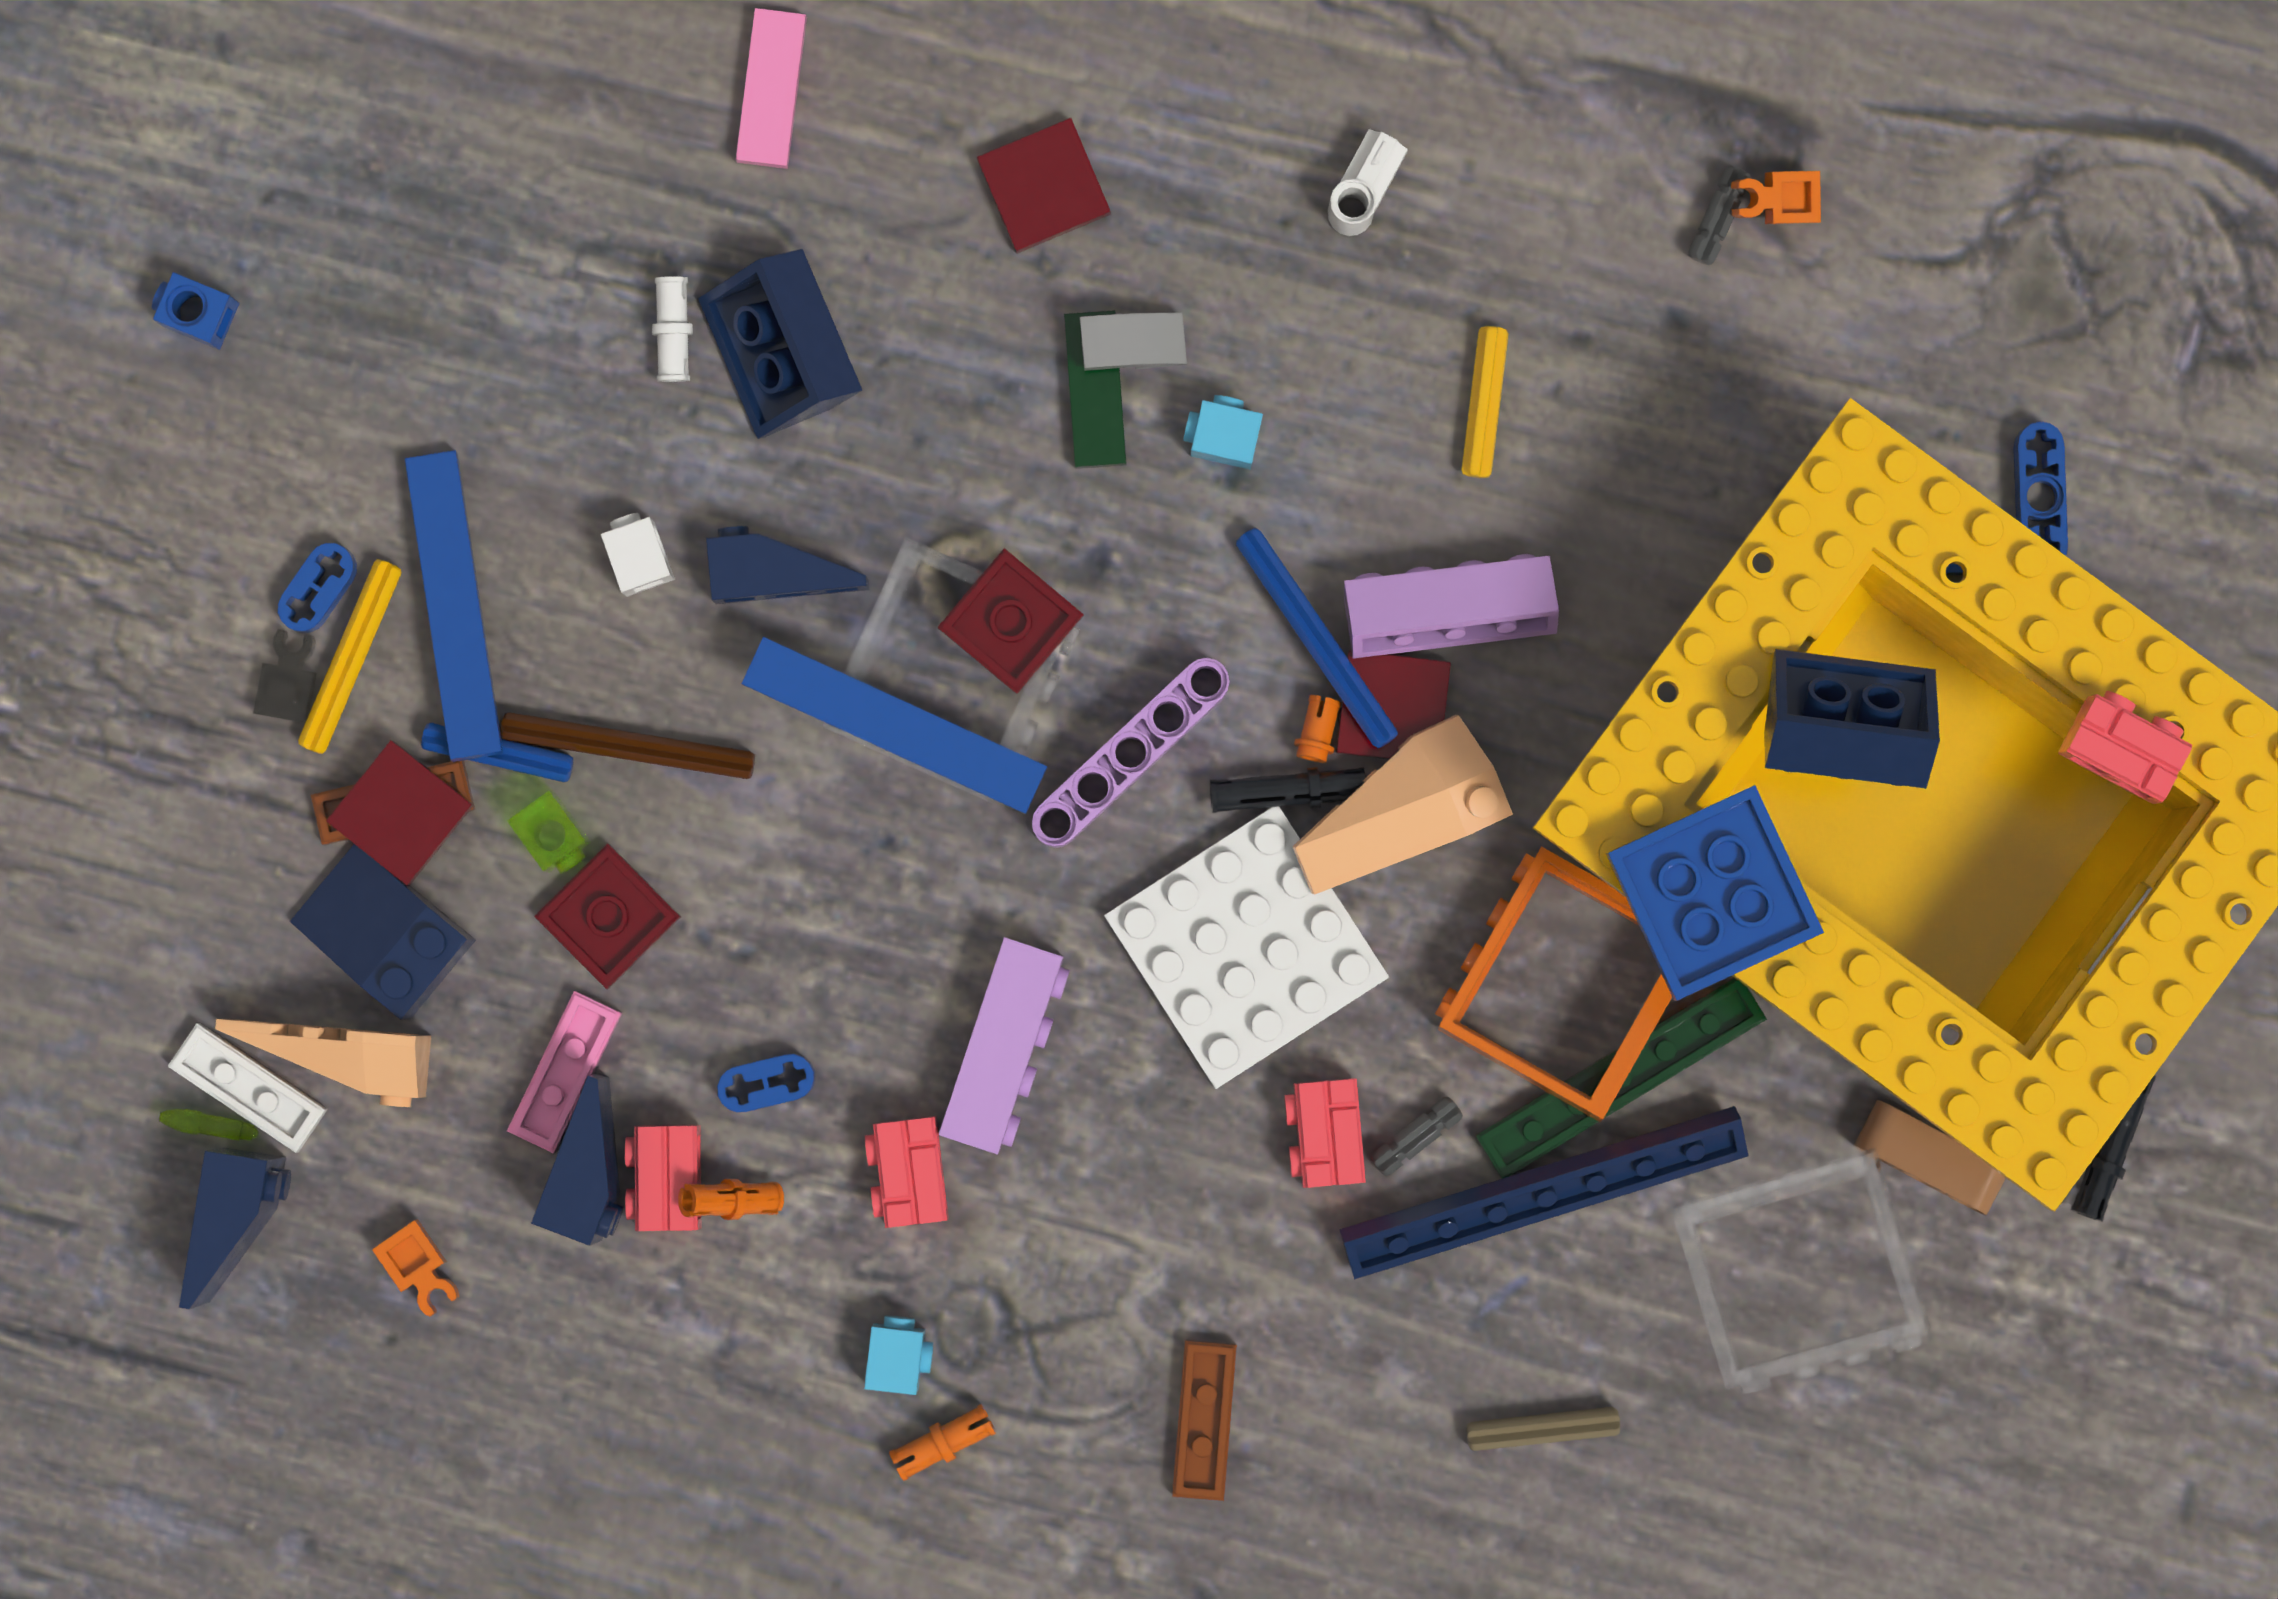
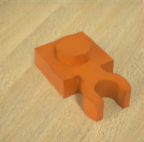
[1731,171,1821,224]
[372,1219,460,1317]

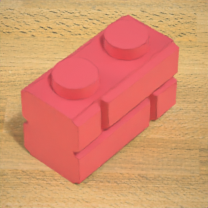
[2058,691,2193,804]
[1284,1078,1366,1188]
[865,1116,949,1228]
[625,1125,702,1231]

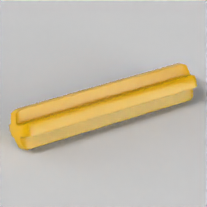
[1461,326,1509,478]

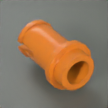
[1294,695,1341,763]

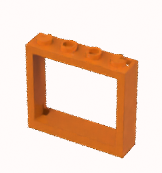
[1435,846,1672,1122]

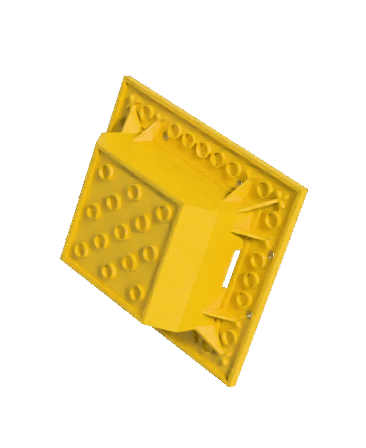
[1532,398,2278,1212]

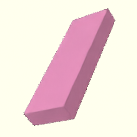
[736,8,807,169]
[507,991,622,1153]

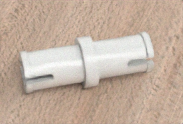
[652,276,693,382]

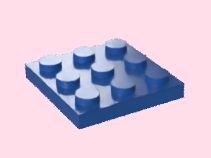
[1606,785,1824,1001]

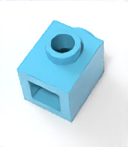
[1183,395,1263,470]
[864,1315,934,1395]

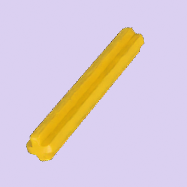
[298,559,401,754]

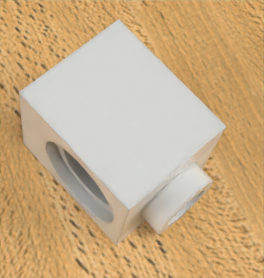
[601,513,675,597]

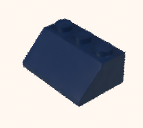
[698,249,862,439]
[1764,649,1940,789]

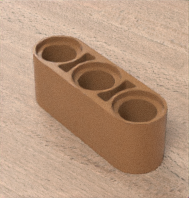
[1853,1100,2006,1216]

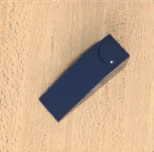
[706,526,869,604]

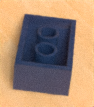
[290,844,476,1020]
[531,1074,624,1246]
[179,1148,291,1309]

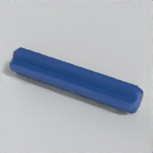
[421,723,573,782]

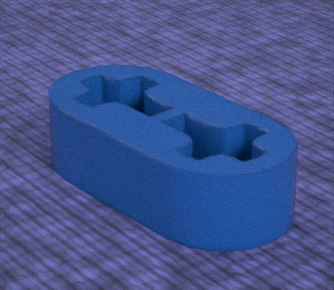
[278,543,357,633]
[717,1054,815,1112]

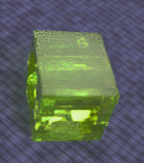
[507,791,591,874]

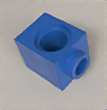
[152,272,240,350]

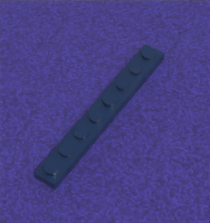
[1339,1106,1749,1280]

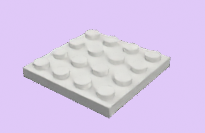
[1104,807,1389,1089]

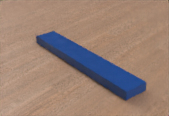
[405,450,504,762]
[741,637,1047,814]

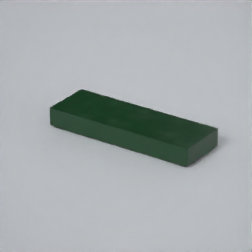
[1064,310,1126,469]

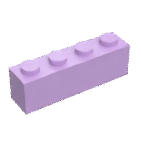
[1344,554,1559,659]
[939,937,1070,1155]

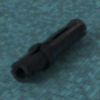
[1209,767,1366,813]
[2070,1075,2156,1222]

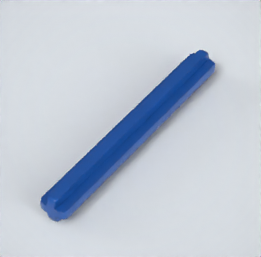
[1236,528,1398,748]

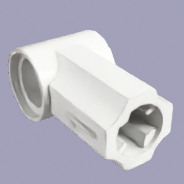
[1328,129,1408,236]

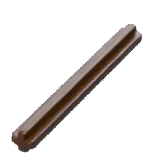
[500,712,755,779]

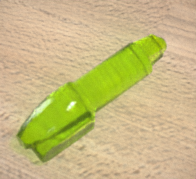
[159,1109,259,1141]

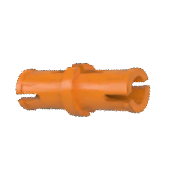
[678,1179,784,1220]
[889,1404,996,1481]

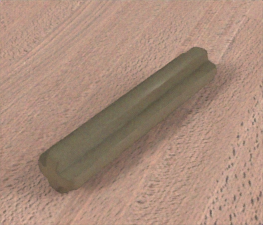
[1466,1407,1620,1451]

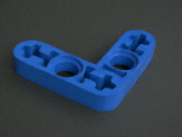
[1946,421,2068,575]

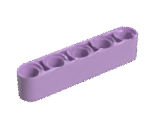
[1032,658,1230,848]

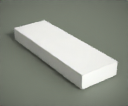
[168,1023,328,1153]

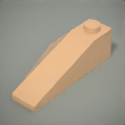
[1292,715,1513,895]
[215,1019,431,1107]

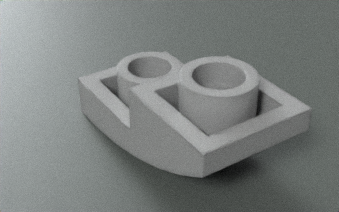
[1080,313,1187,371]

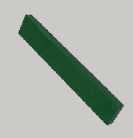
[1475,978,1767,1179]

